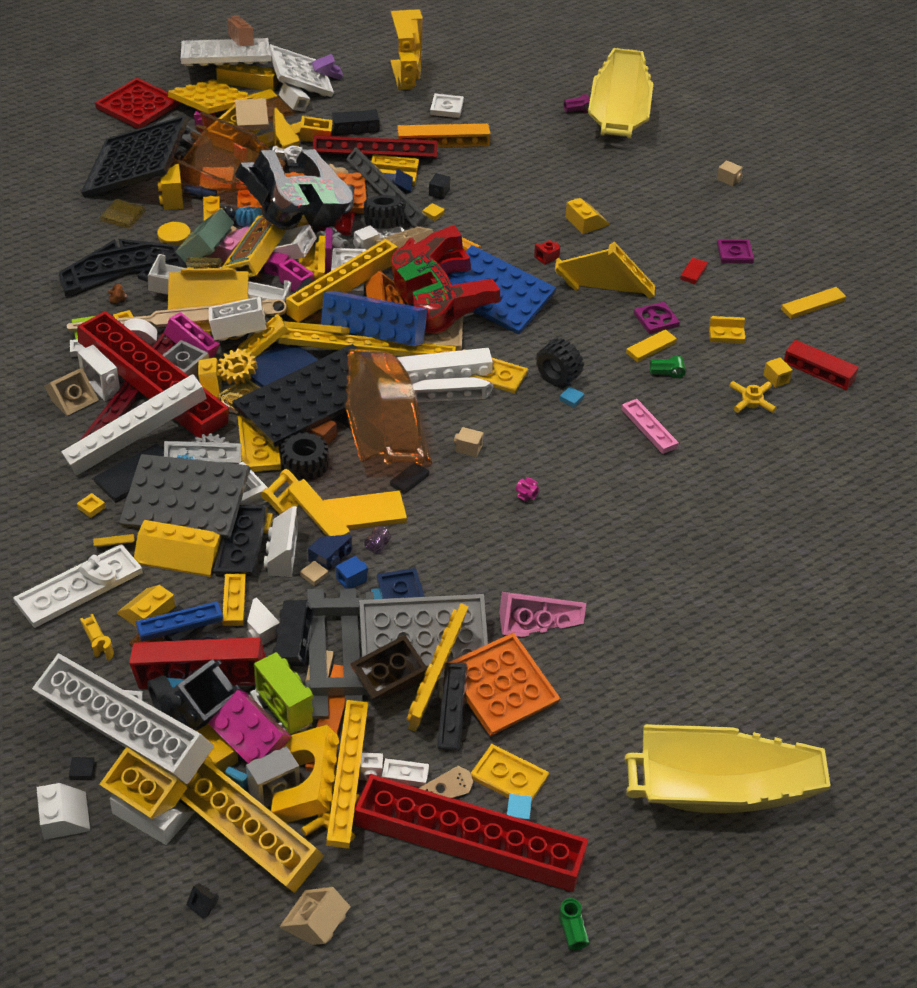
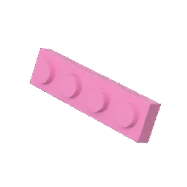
[621,399,679,454]

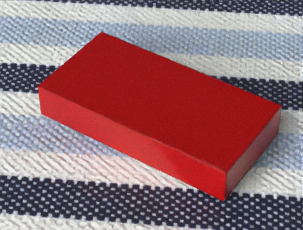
[680,257,708,285]

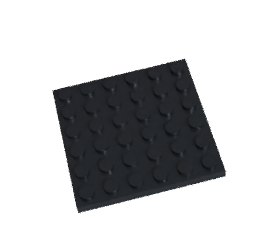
[81,115,189,197]

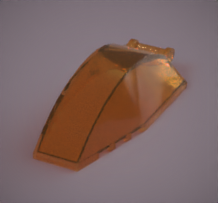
[346,349,432,465]

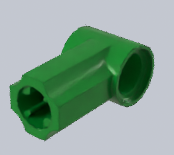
[650,356,686,378]
[558,898,589,951]

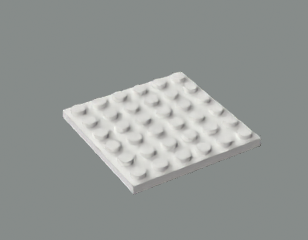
[181,38,271,66]

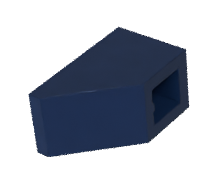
[308,534,352,570]

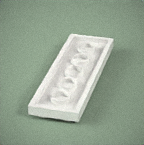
[13,544,143,628]

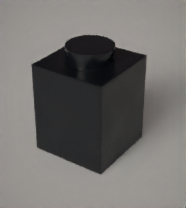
[429,173,450,199]

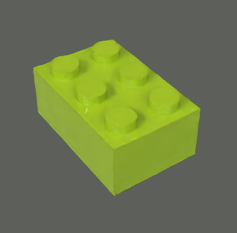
[254,652,314,734]

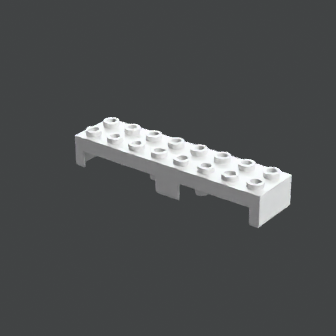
[148,254,291,311]

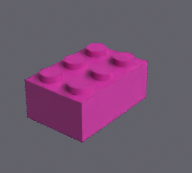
[208,690,291,764]

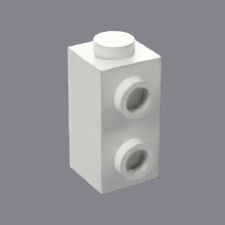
[279,83,310,112]

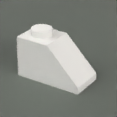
[247,597,280,645]

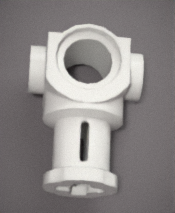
[272,146,303,166]

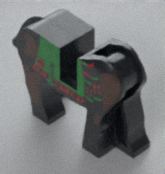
[235,149,355,230]

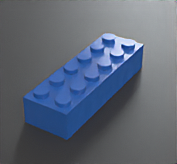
[321,291,427,346]

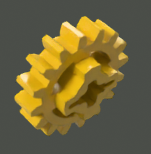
[217,348,258,385]

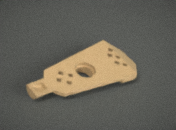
[419,766,473,798]

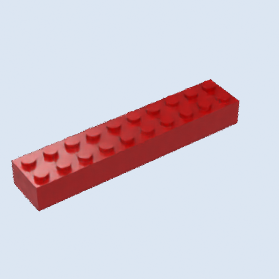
[77,311,229,438]
[354,774,589,892]

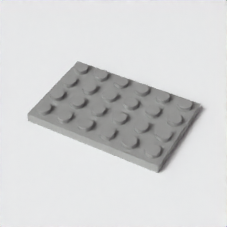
[359,594,488,678]

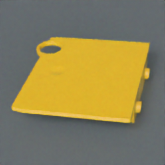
[168,267,249,340]

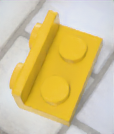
[709,316,745,344]

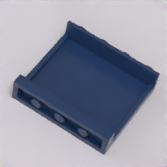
[241,344,318,391]

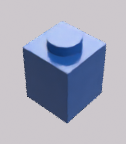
[336,556,368,589]

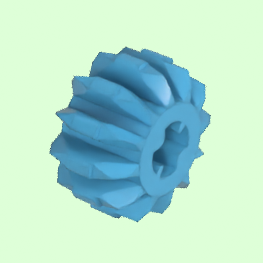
[235,206,263,227]

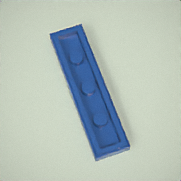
[136,601,223,641]

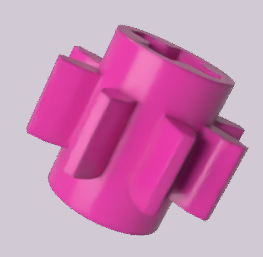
[515,477,539,501]

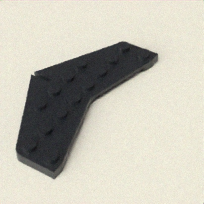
[59,238,199,296]

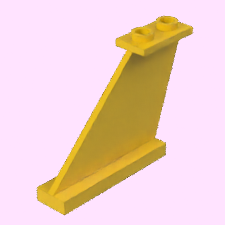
[555,242,655,298]

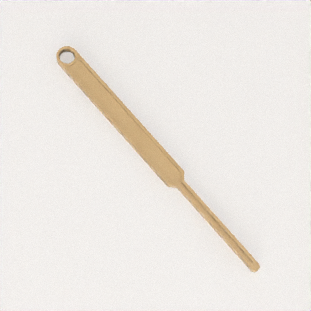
[67,299,287,332]

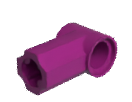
[563,94,590,113]

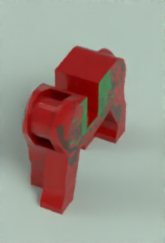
[391,225,501,333]

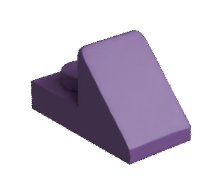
[312,54,343,80]

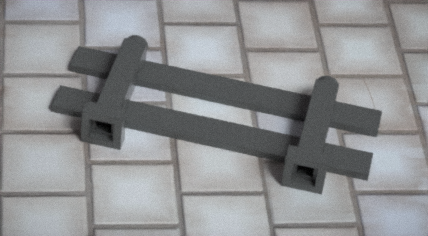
[306,588,379,719]

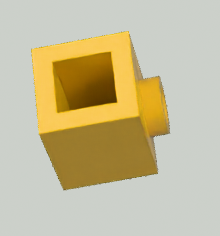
[763,358,793,388]

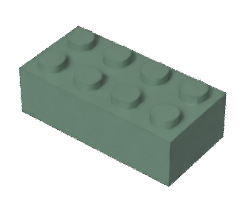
[175,208,234,267]

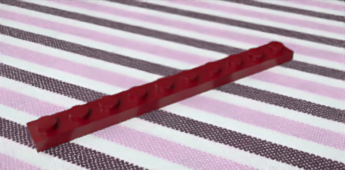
[79,331,176,441]

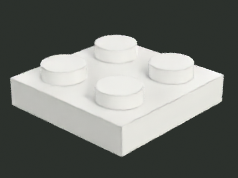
[430,94,464,118]

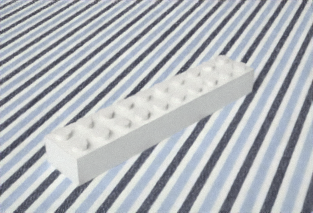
[32,653,214,784]

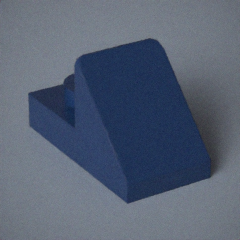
[384,169,413,192]

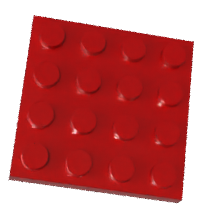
[95,78,181,129]

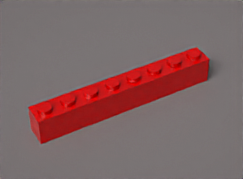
[313,136,438,158]

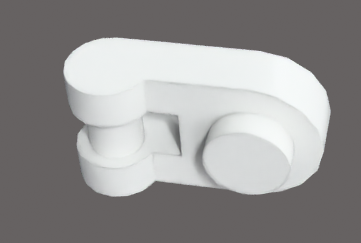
[79,555,117,586]

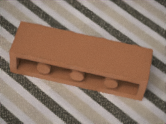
[227,16,254,46]

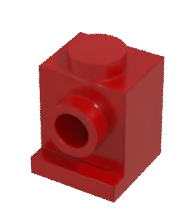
[534,240,560,265]

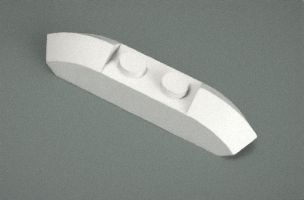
[403,378,494,403]

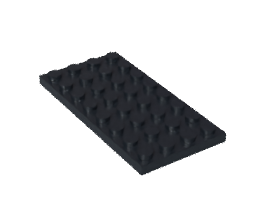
[232,344,395,448]

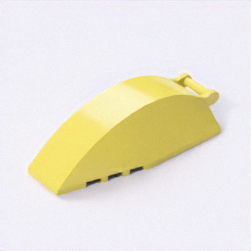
[588,48,653,139]
[625,725,830,813]

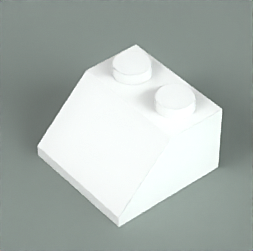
[37,783,91,840]

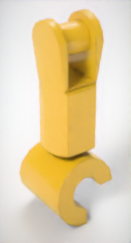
[80,614,114,661]

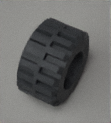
[364,195,405,229]
[535,338,584,387]
[281,432,329,481]

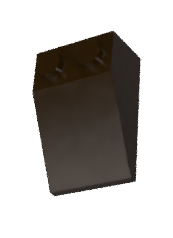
[350,635,427,700]

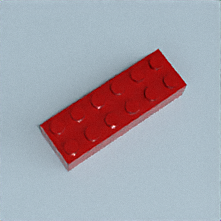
[129,637,266,690]

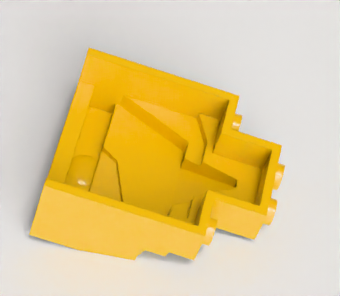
[390,9,423,90]

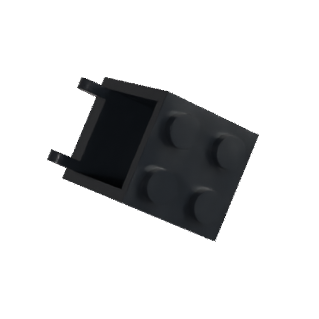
[157,659,240,729]

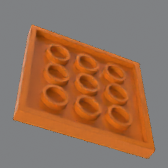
[444,632,561,736]

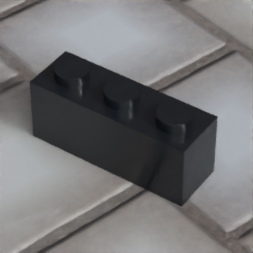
[332,109,380,135]
[273,600,314,666]

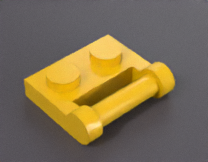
[260,469,299,514]

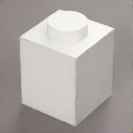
[353,225,380,250]

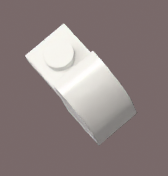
[124,319,157,345]

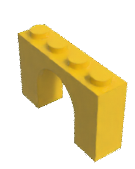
[271,725,339,823]

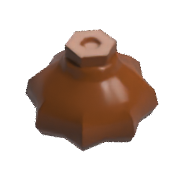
[108,284,127,304]

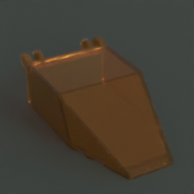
[169,112,285,193]

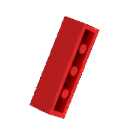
[784,340,859,391]

